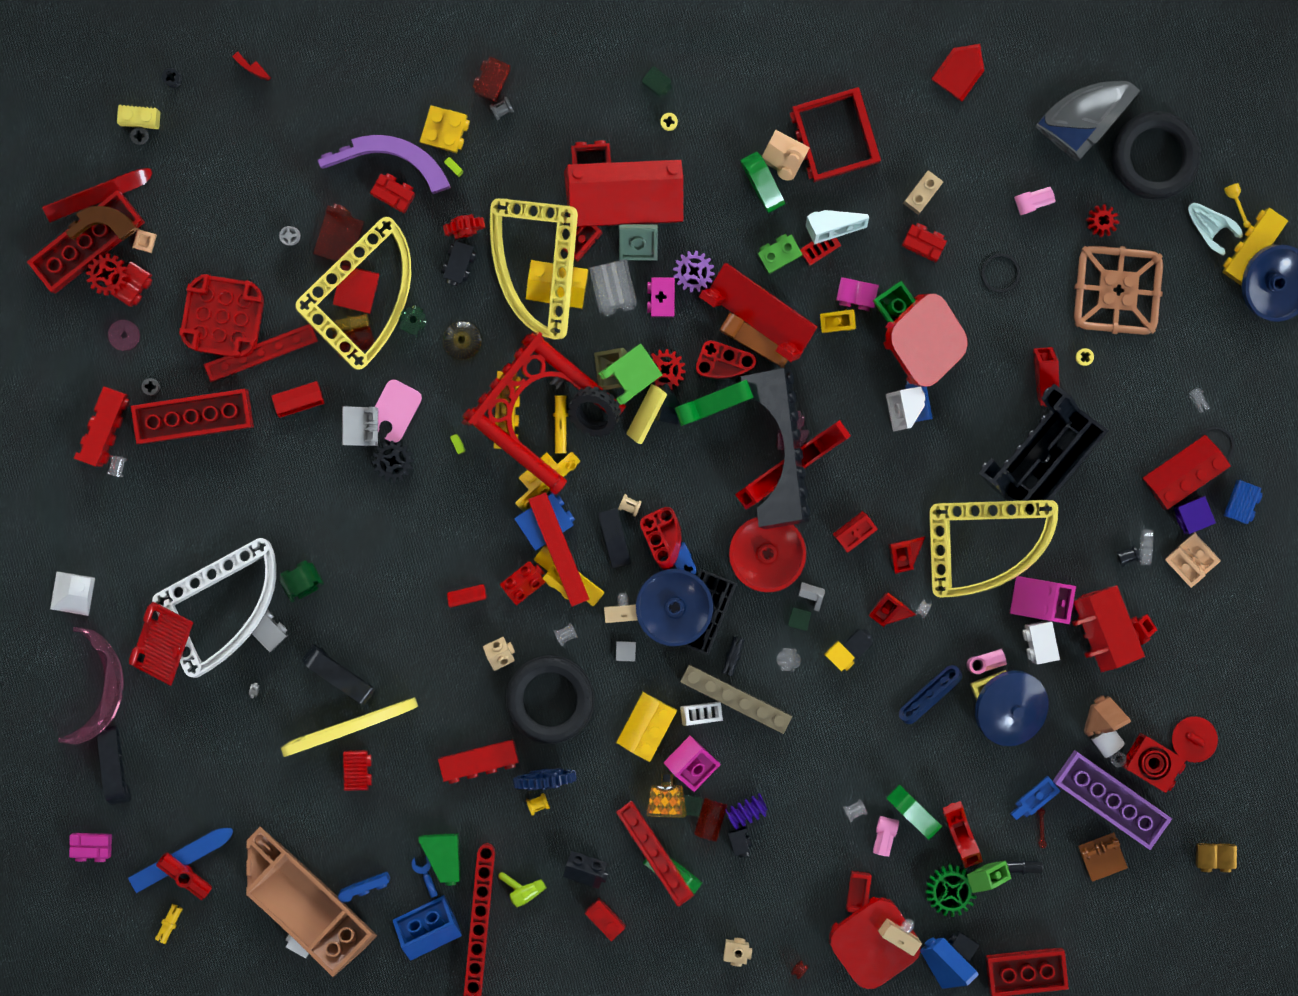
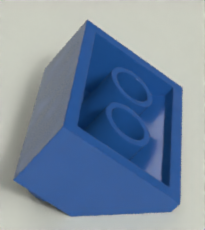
[393,895,462,961]

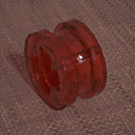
[791,960,809,980]

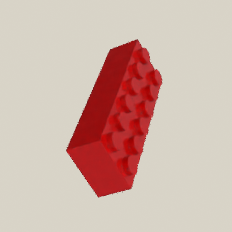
[27,190,145,294]
[131,389,254,444]

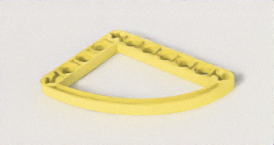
[490,198,578,339]
[295,217,411,370]
[930,500,1058,598]
[281,697,418,757]

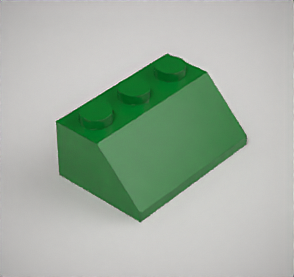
[873,281,916,322]

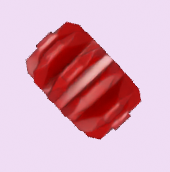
[1086,204,1119,238]

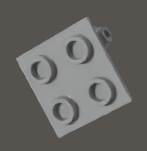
[342,406,378,446]

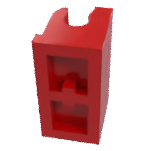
[833,511,878,553]

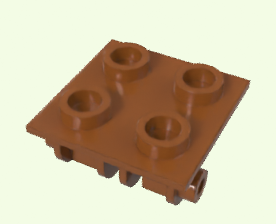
[1078,832,1128,882]

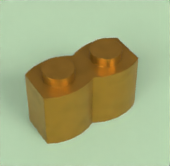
[1196,843,1237,872]

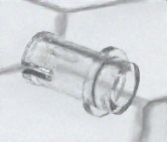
[1189,387,1210,413]
[1109,752,1126,767]

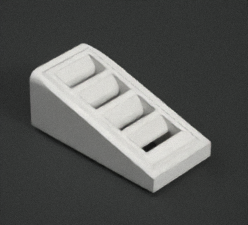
[680,701,723,726]

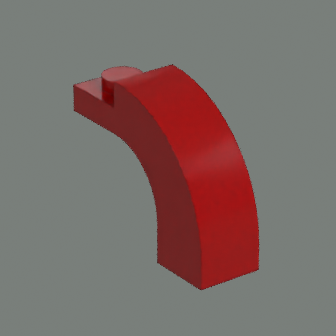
[943,801,983,868]

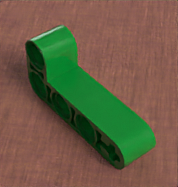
[674,380,754,426]

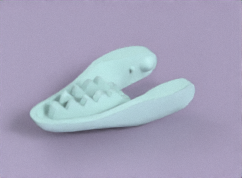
[1188,203,1243,256]

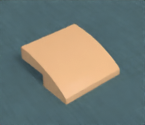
[1165,532,1221,588]

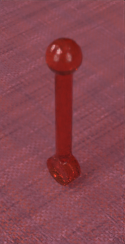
[1038,808,1047,848]

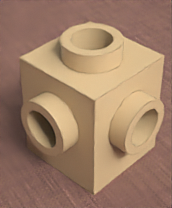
[483,636,515,671]
[723,938,752,967]

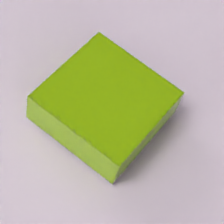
[444,157,463,177]
[450,434,466,454]

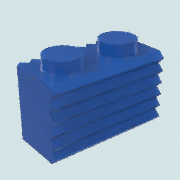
[1223,480,1262,524]

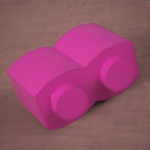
[836,277,879,311]

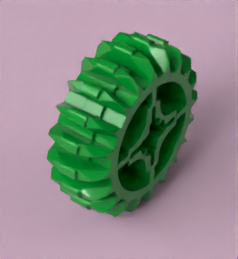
[925,864,977,917]

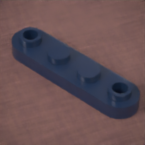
[899,665,962,724]

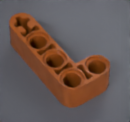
[719,312,788,368]

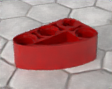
[696,340,756,379]
[640,507,681,570]

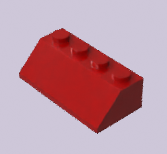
[1142,435,1231,510]

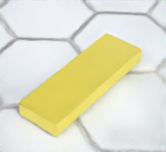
[626,384,667,444]

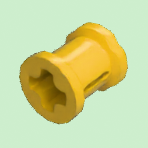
[526,793,550,816]

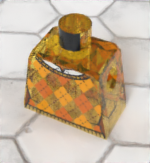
[647,774,687,818]

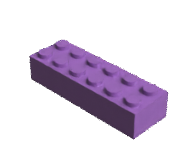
[1053,750,1172,850]

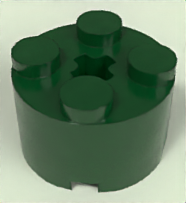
[279,560,324,602]

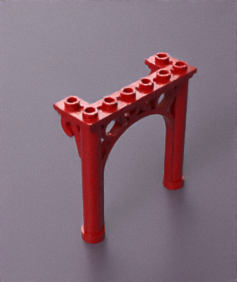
[461,332,626,495]

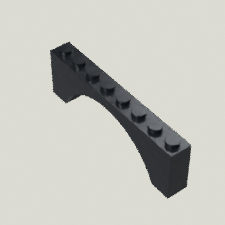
[741,368,810,529]

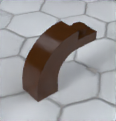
[66,206,138,241]

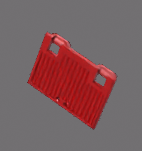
[129,602,193,686]

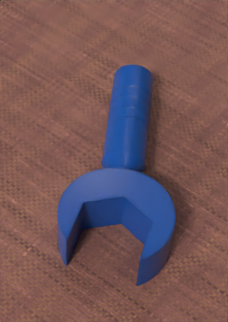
[412,856,438,898]

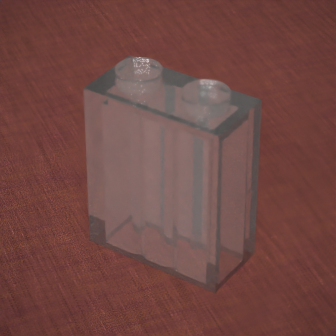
[589,259,637,316]

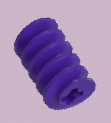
[725,792,768,830]

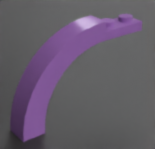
[318,135,451,194]

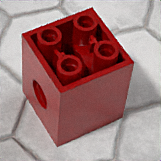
[1120,733,1186,793]

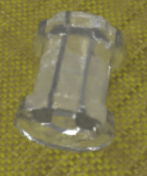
[106,455,127,477]
[554,623,578,646]
[843,799,868,823]

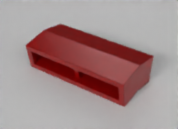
[271,381,325,418]

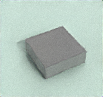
[616,641,636,661]

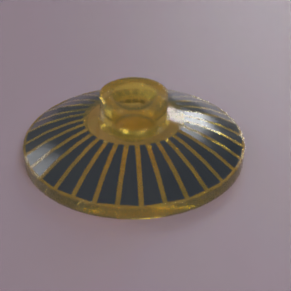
[443,321,482,360]

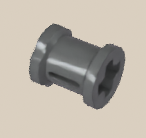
[489,97,514,120]

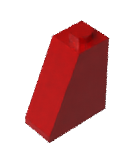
[1033,347,1059,407]

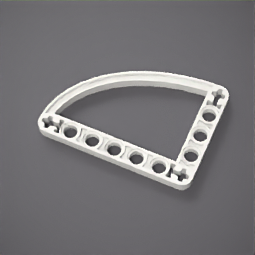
[152,538,276,678]

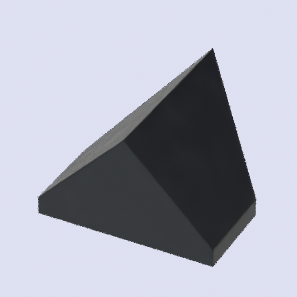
[654,383,681,425]

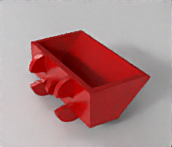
[1072,585,1145,672]

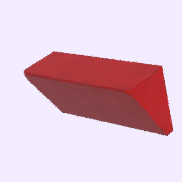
[447,584,487,608]

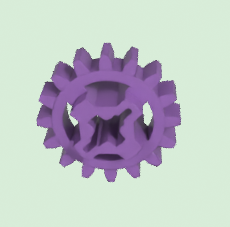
[673,251,715,293]

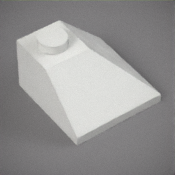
[886,386,925,432]
[50,571,95,616]

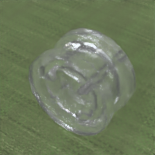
[915,599,932,619]

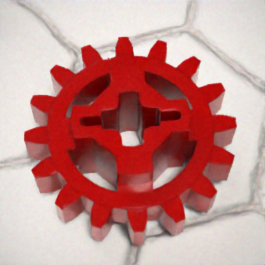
[443,214,485,239]
[86,253,129,296]
[651,349,686,390]

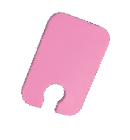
[375,380,422,443]

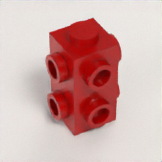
[500,561,546,605]

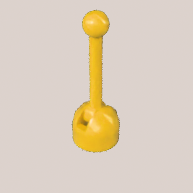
[1224,183,1251,228]

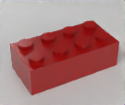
[985,947,1069,996]

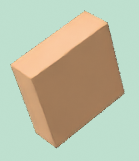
[132,229,157,253]

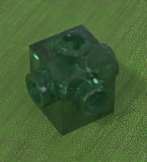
[398,305,428,336]

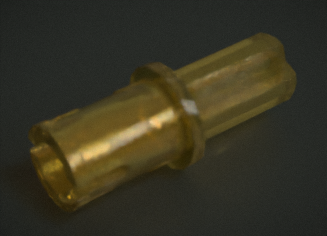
[331,314,370,332]

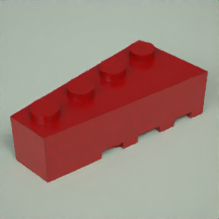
[74,386,130,467]

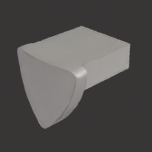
[799,582,825,611]

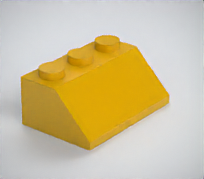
[526,260,589,309]
[616,692,677,762]

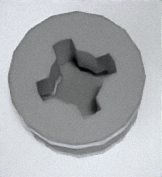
[279,226,301,245]

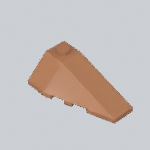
[1084,695,1131,736]

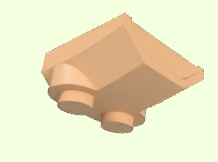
[762,130,810,181]

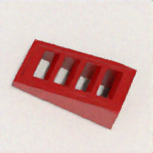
[800,238,841,267]

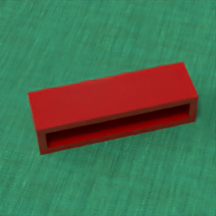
[438,739,519,784]

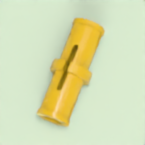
[155,904,183,944]

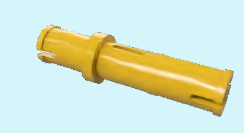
[553,396,568,453]

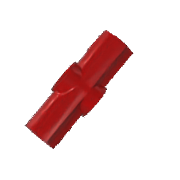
[156,852,212,900]

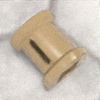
[618,494,642,517]

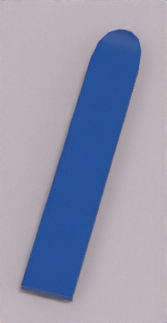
[128,827,233,893]

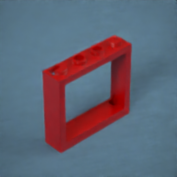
[790,87,881,182]

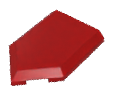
[931,44,984,102]

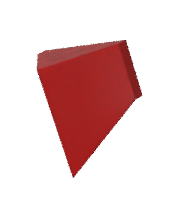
[888,536,926,574]
[869,592,916,627]

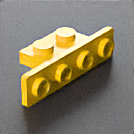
[515,452,580,512]
[534,546,604,606]

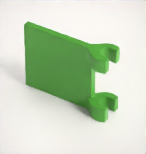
[598,343,662,405]

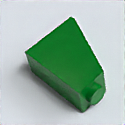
[419,833,461,886]

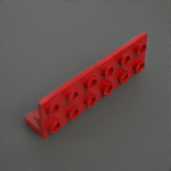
[699,263,817,362]

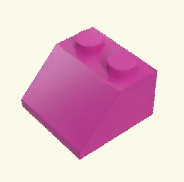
[664,736,721,792]

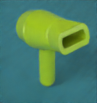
[498,872,547,907]

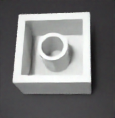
[1023,620,1060,664]

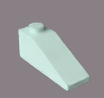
[805,210,869,244]

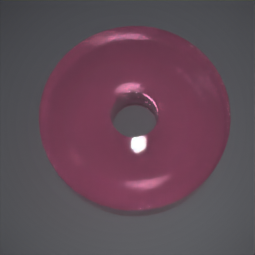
[108,320,140,351]

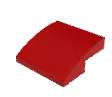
[333,265,380,314]

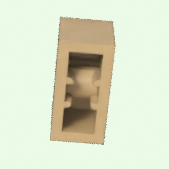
[903,170,943,214]

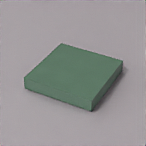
[619,224,658,260]

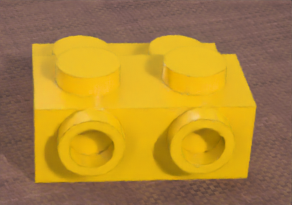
[420,105,470,153]

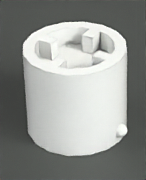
[1091,731,1125,758]

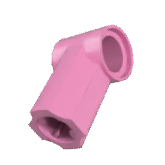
[1014,187,1056,215]
[967,649,1007,674]
[873,816,899,857]

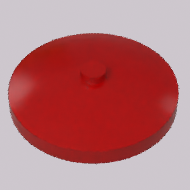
[729,517,806,592]

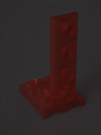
[313,203,364,266]

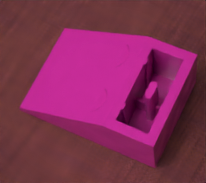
[1010,576,1076,624]

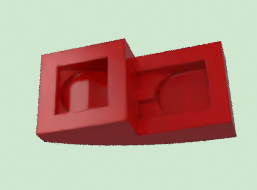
[232,51,271,81]

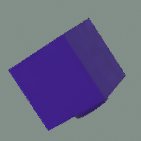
[1173,496,1216,534]

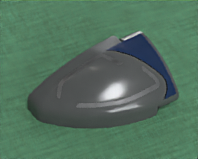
[1035,81,1140,162]

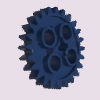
[513,768,576,790]

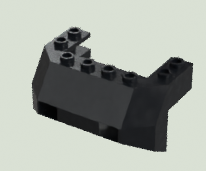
[979,384,1109,520]

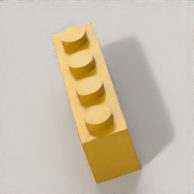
[1222,208,1288,285]

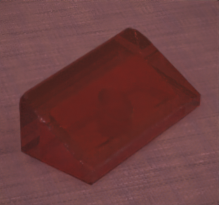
[333,324,375,357]
[694,798,727,841]

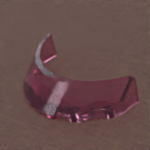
[58,626,124,745]

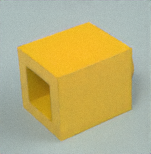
[824,641,855,671]

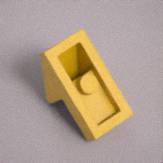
[820,310,856,333]

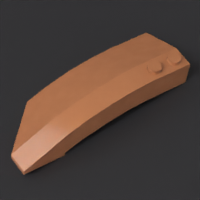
[246,827,377,977]

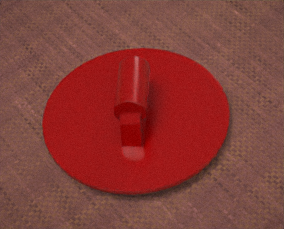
[1172,716,1218,763]

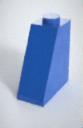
[920,937,979,989]

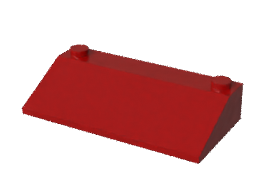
[564,160,683,227]

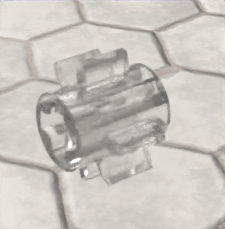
[777,648,801,672]

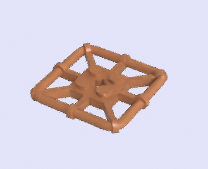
[1074,246,1163,335]

